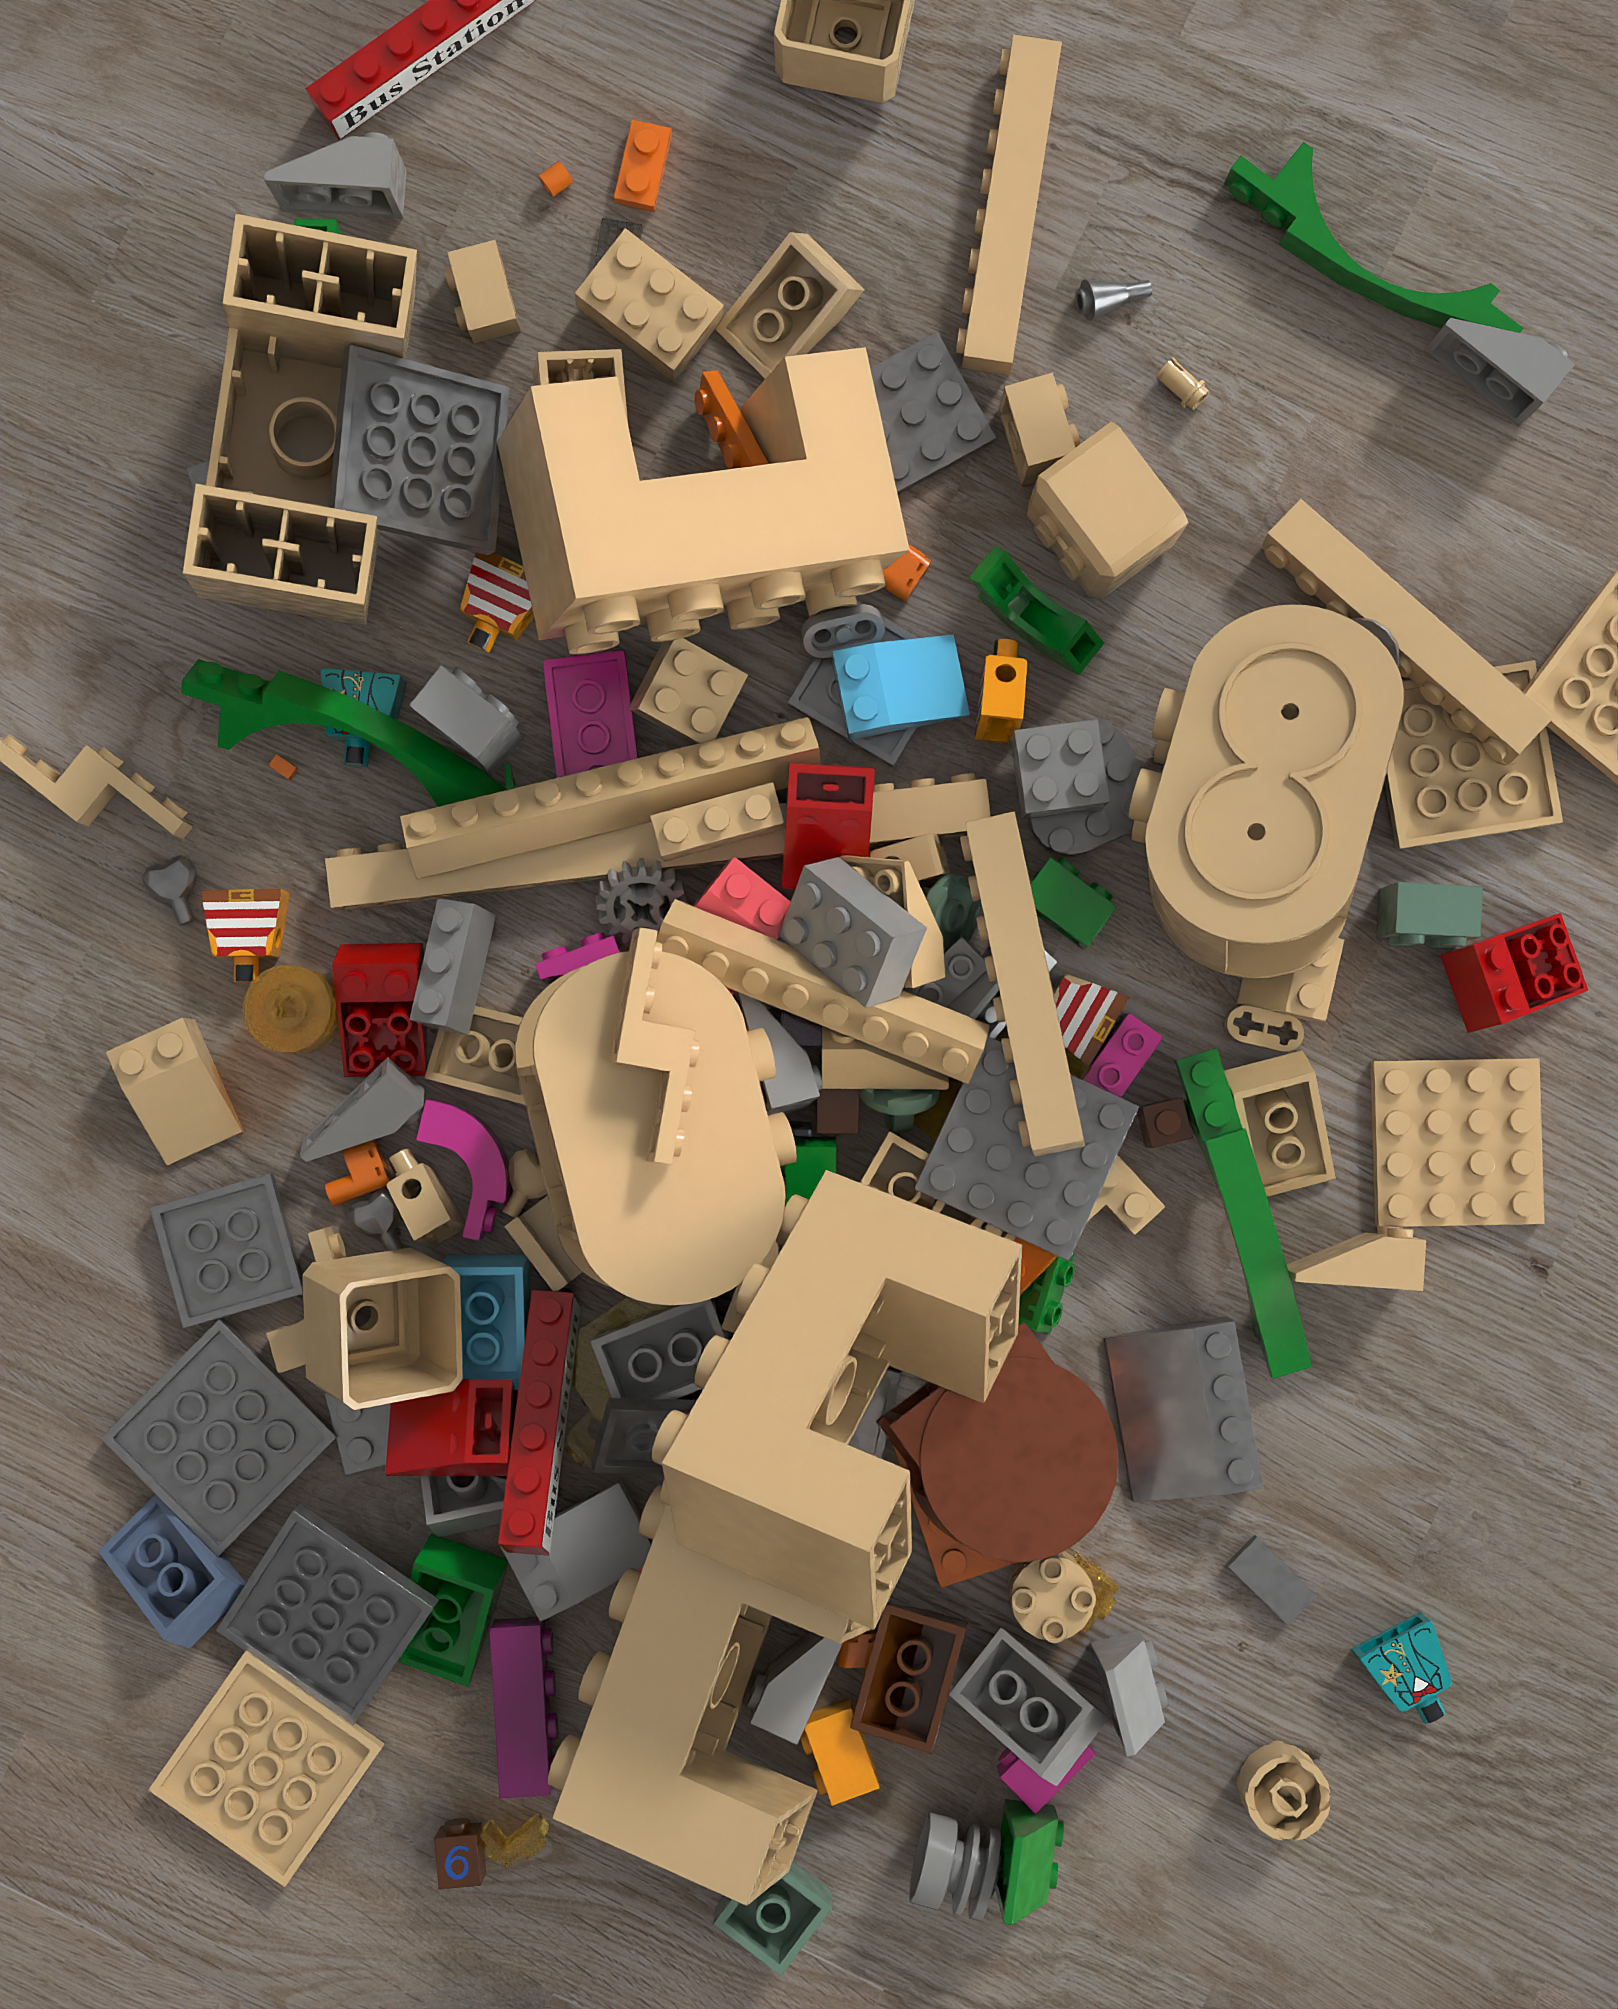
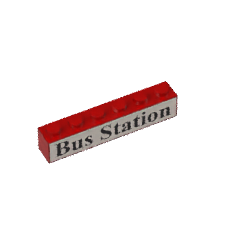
[305,0,536,140]
[498,1290,581,1556]

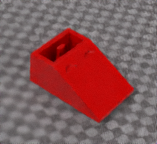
[782,762,875,889]
[1440,913,1588,1033]
[332,943,427,1077]
[385,1379,518,1476]

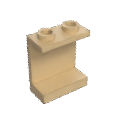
[504,1195,582,1292]

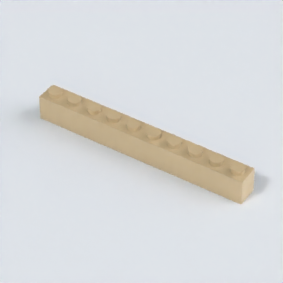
[400,717,821,879]

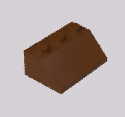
[850,1603,968,1754]

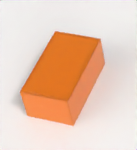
[268,754,298,780]

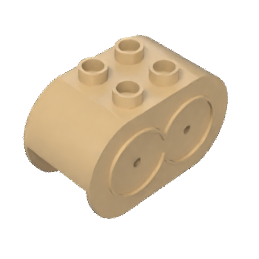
[1129,604,1404,978]
[515,951,797,1305]

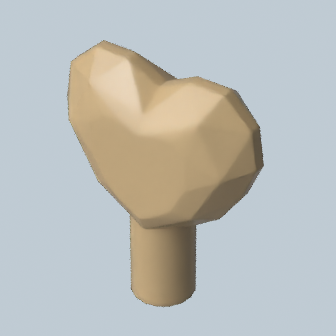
[502,1149,547,1219]

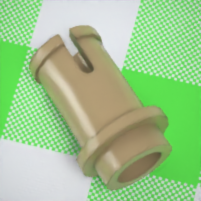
[1156,358,1209,410]

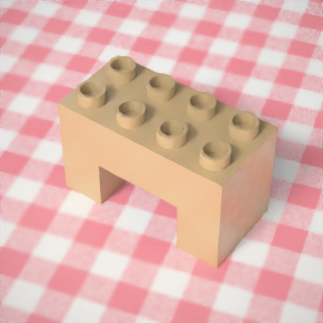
[183,214,417,626]
[497,347,910,654]
[652,1170,1022,1630]
[548,1485,871,1906]

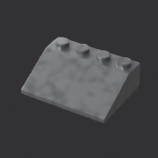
[1104,1317,1264,1502]

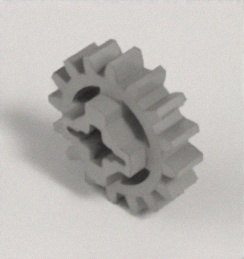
[596,858,687,943]

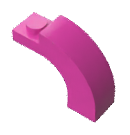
[416,1099,511,1241]

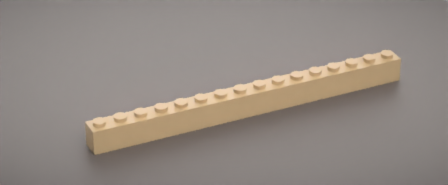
[325,773,991,911]

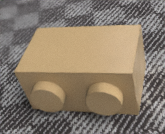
[444,240,521,343]

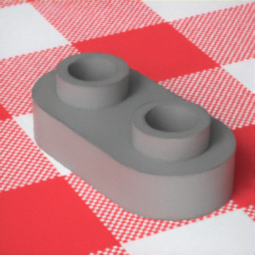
[801,604,885,658]

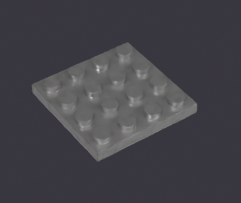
[329,344,510,555]
[914,1036,1139,1261]
[101,1318,338,1556]
[216,1503,439,1725]

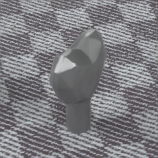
[142,855,196,926]
[347,1188,404,1251]

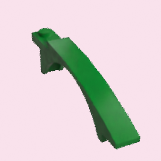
[1224,141,1524,333]
[181,659,507,807]
[1174,1048,1312,1379]

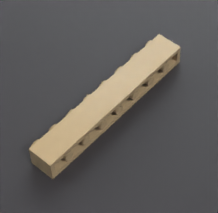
[955,34,1062,375]
[1261,499,1553,765]
[960,811,1085,1157]
[656,899,990,1084]

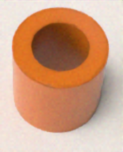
[538,161,573,198]

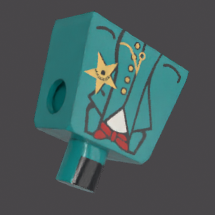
[321,668,407,767]
[1351,1612,1452,1724]

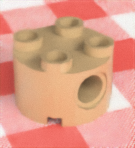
[1007,1551,1096,1643]
[1236,1740,1330,1841]

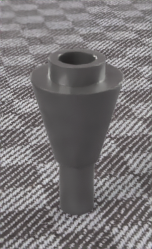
[1075,279,1152,321]

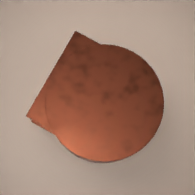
[876,1322,1118,1562]

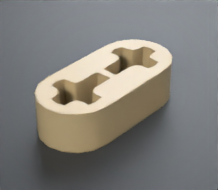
[1224,1005,1304,1052]

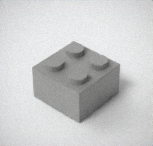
[1010,719,1110,819]

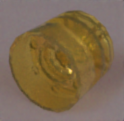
[243,965,339,1053]

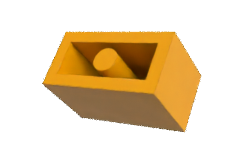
[800,1698,880,1806]

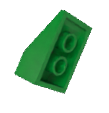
[397,1534,509,1687]
[996,1799,1064,1925]

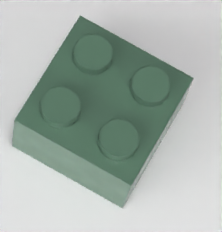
[1376,882,1483,950]
[713,1861,833,1976]

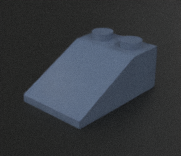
[98,1494,246,1648]

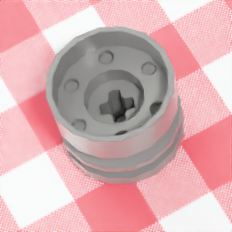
[909,1812,1001,1921]

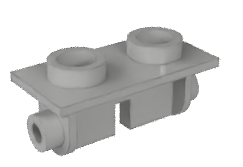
[903,937,987,1007]

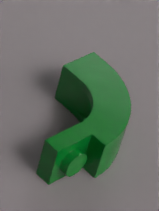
[969,546,1104,675]

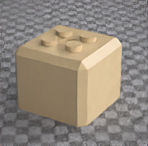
[774,0,915,104]
[1027,421,1189,599]
[302,1247,463,1410]

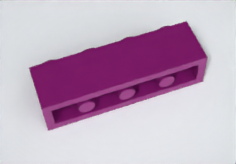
[489,1617,558,1799]

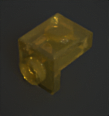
[480,1812,550,1869]

